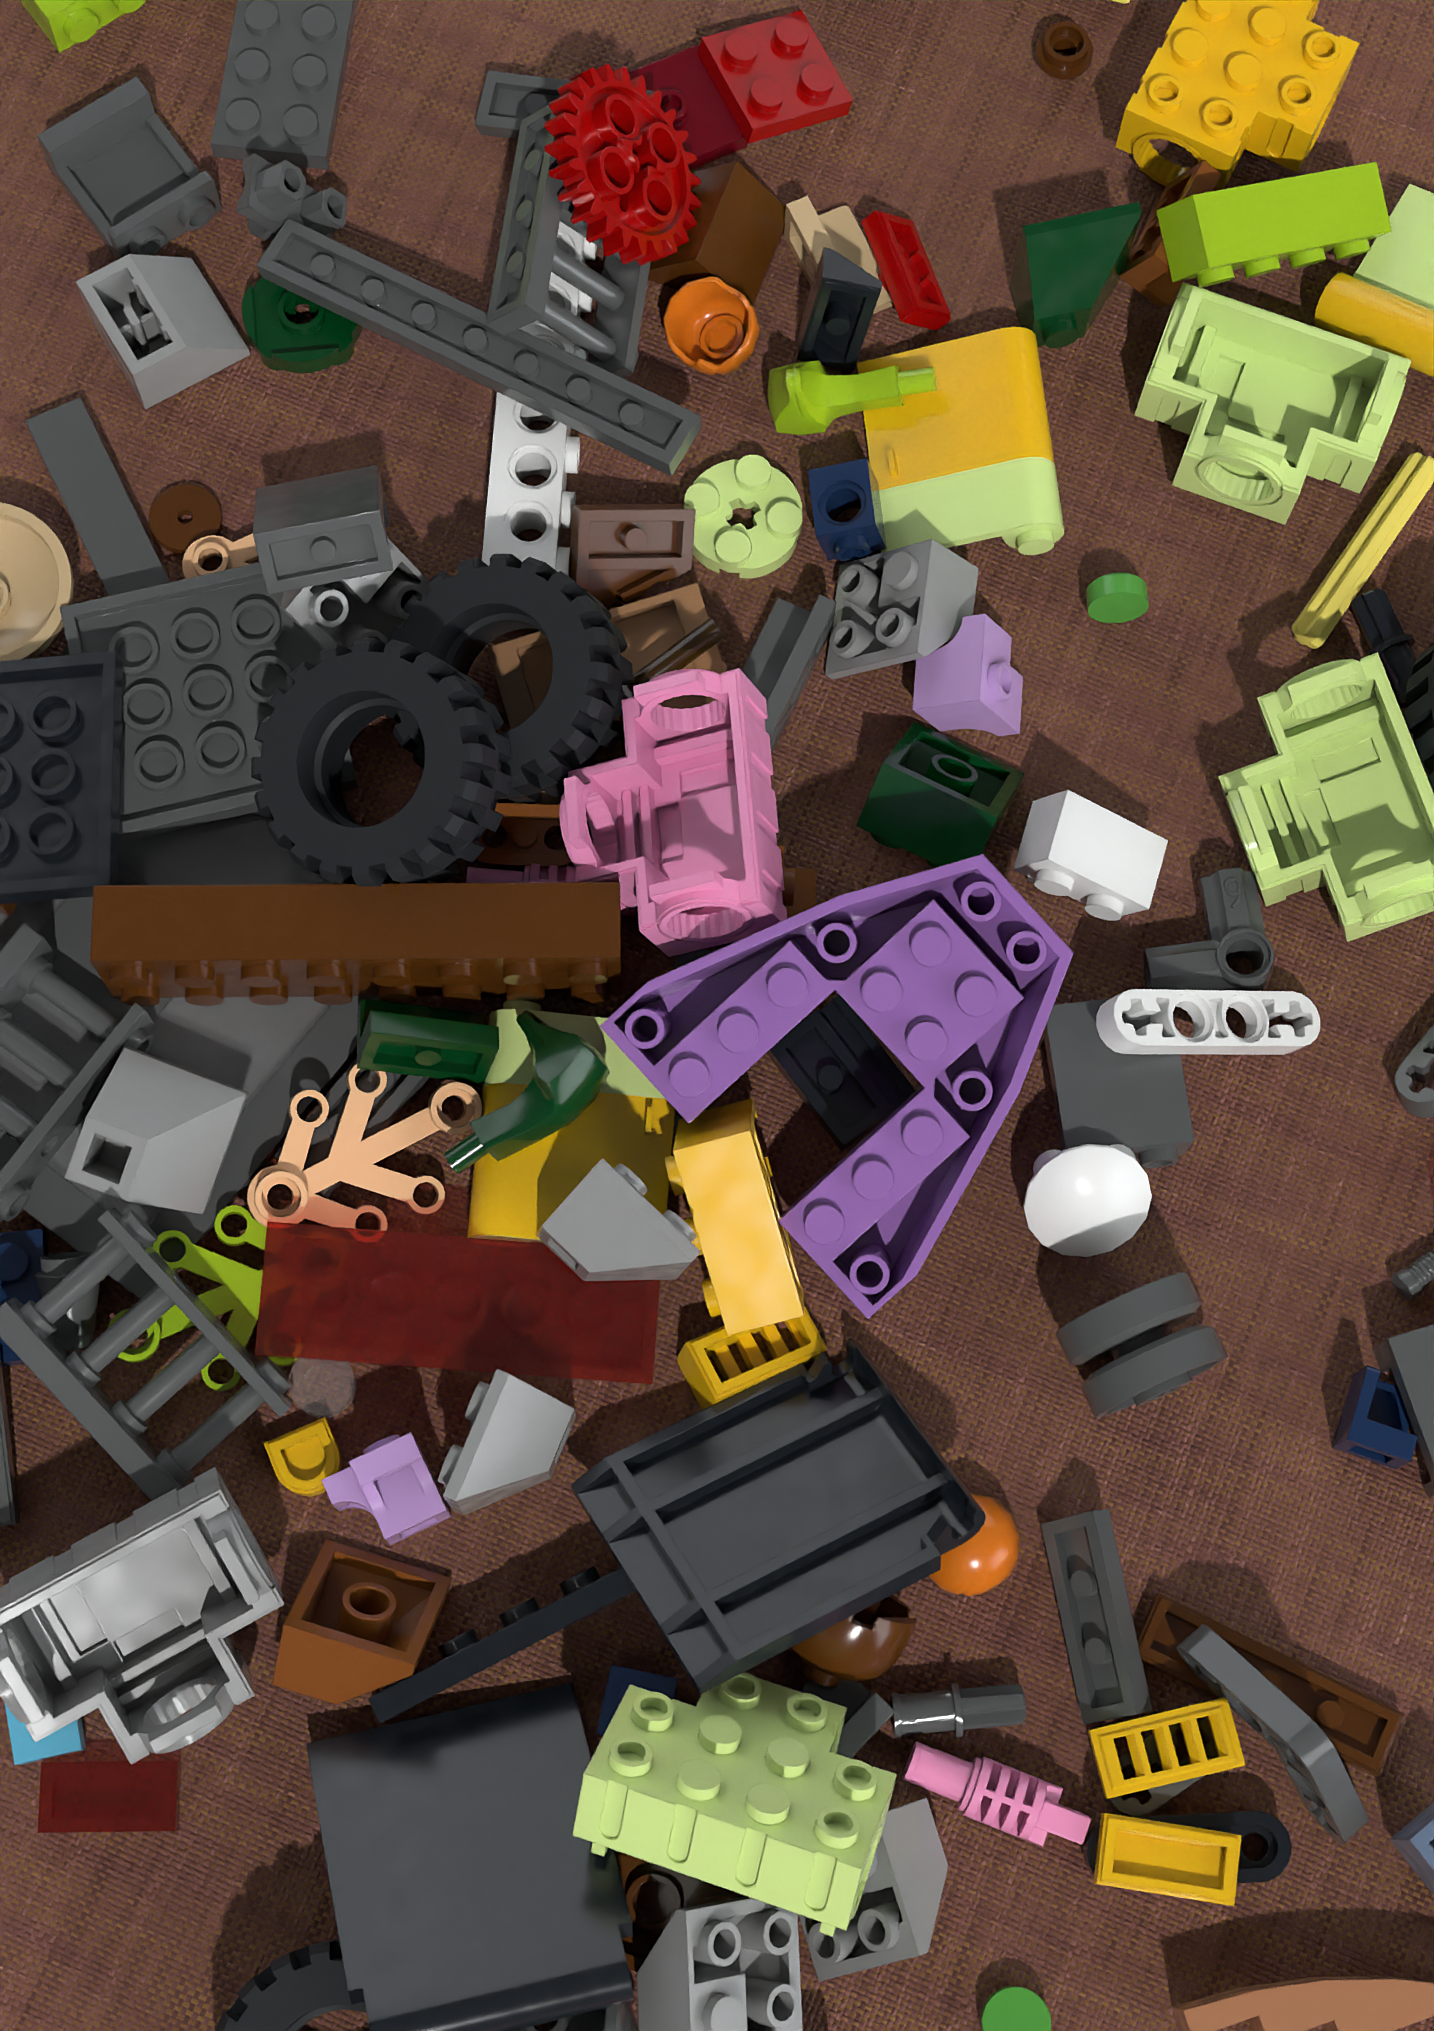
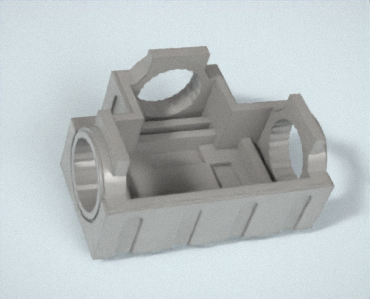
[0,1467,284,1764]

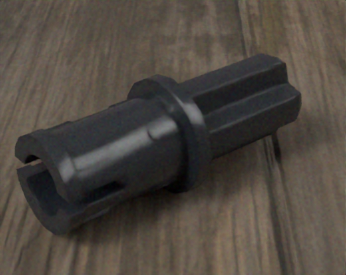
[1351,589,1417,709]

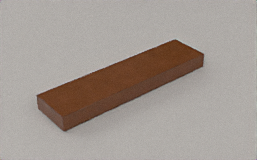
[1137,1593,1405,1777]

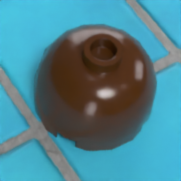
[789,1595,917,1687]

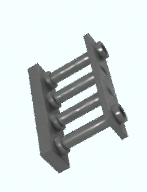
[486,105,651,378]
[0,923,156,1223]
[0,1207,293,1501]

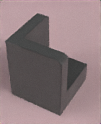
[799,1679,895,1759]

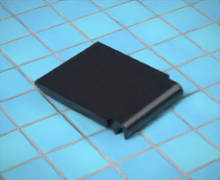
[571,1338,986,1695]
[306,1683,634,2031]

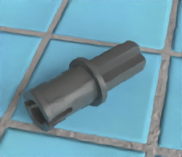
[890,1682,1026,1737]

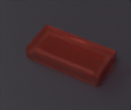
[38,1761,182,1833]

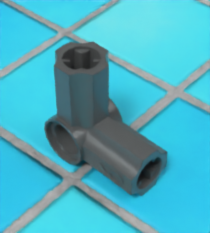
[1143,867,1274,991]

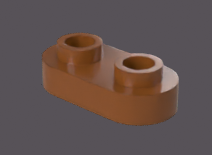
[474,803,574,870]

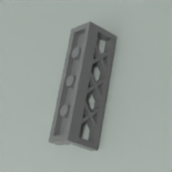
[742,595,836,755]

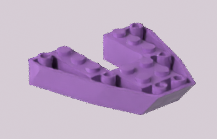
[600,854,1074,1319]

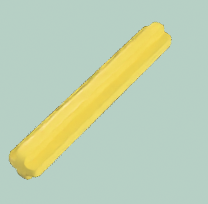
[1292,452,1434,649]

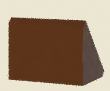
[648,161,786,307]

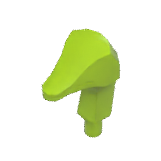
[768,360,937,435]

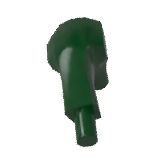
[443,1010,610,1174]

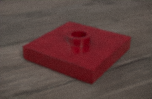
[628,44,747,171]

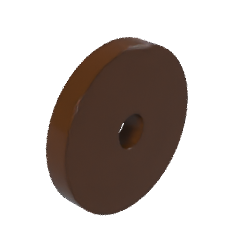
[149,484,223,555]

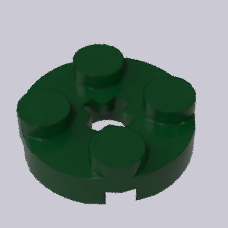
[242,278,362,373]

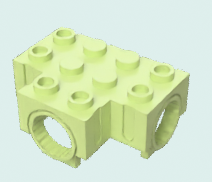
[1134,282,1412,525]
[1218,652,1434,942]
[573,1672,897,1937]

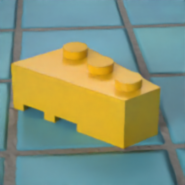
[665,1098,804,1335]

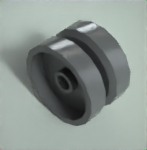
[1055,1272,1228,1418]

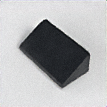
[796,247,882,371]

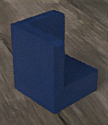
[1332,1365,1418,1469]

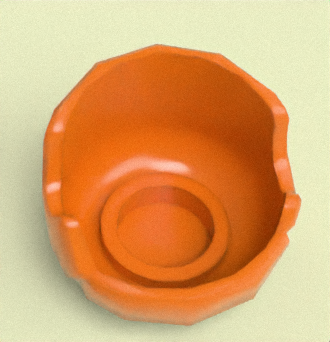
[662,276,760,376]
[929,1493,1022,1596]

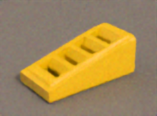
[677,1306,828,1410]
[1088,1697,1245,1799]

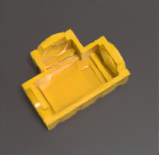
[1115,0,1359,191]

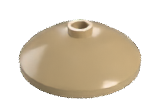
[0,502,74,661]

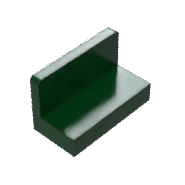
[357,999,499,1084]

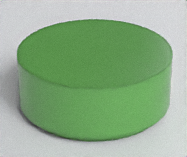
[1086,573,1149,623]
[979,1986,1051,2031]

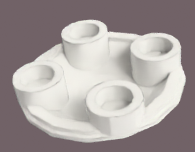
[1023,1144,1152,1257]

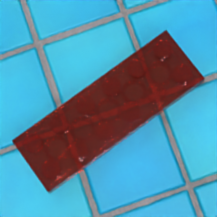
[255,1222,660,1385]

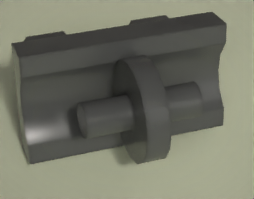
[236,154,347,241]

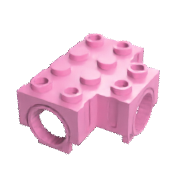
[559,668,787,957]

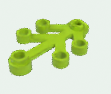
[107,1205,352,1392]

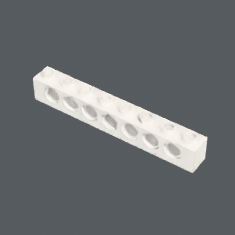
[482,222,597,577]

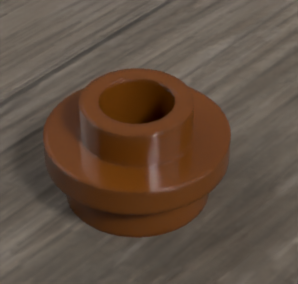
[1035,21,1093,80]

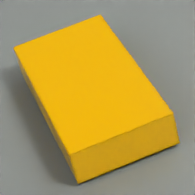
[1093,1813,1242,1906]

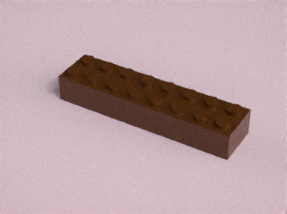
[90,882,622,1006]

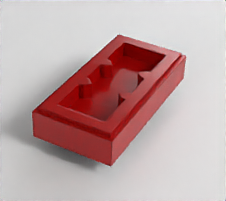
[861,210,952,331]

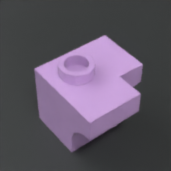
[913,614,1023,736]
[322,1433,451,1545]

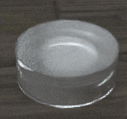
[289,1349,356,1418]

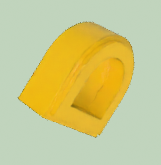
[263,1417,342,1496]

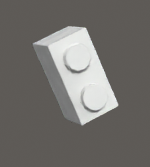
[1013,790,1168,921]

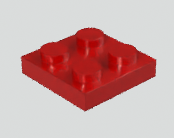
[697,10,853,144]

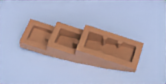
[1171,1976,1434,2031]

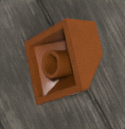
[272,1539,452,1705]

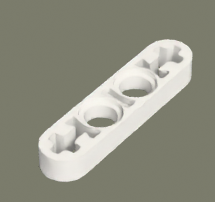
[1096,989,1320,1055]

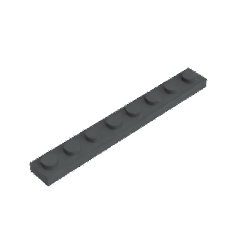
[256,218,702,476]

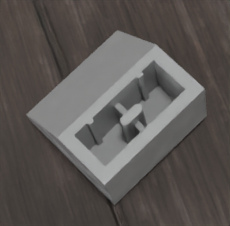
[76,254,250,410]

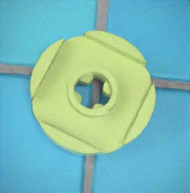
[684,455,803,579]

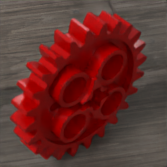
[544,64,701,266]

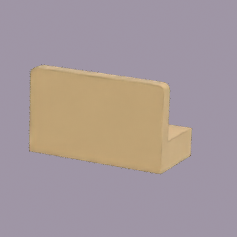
[784,195,894,314]

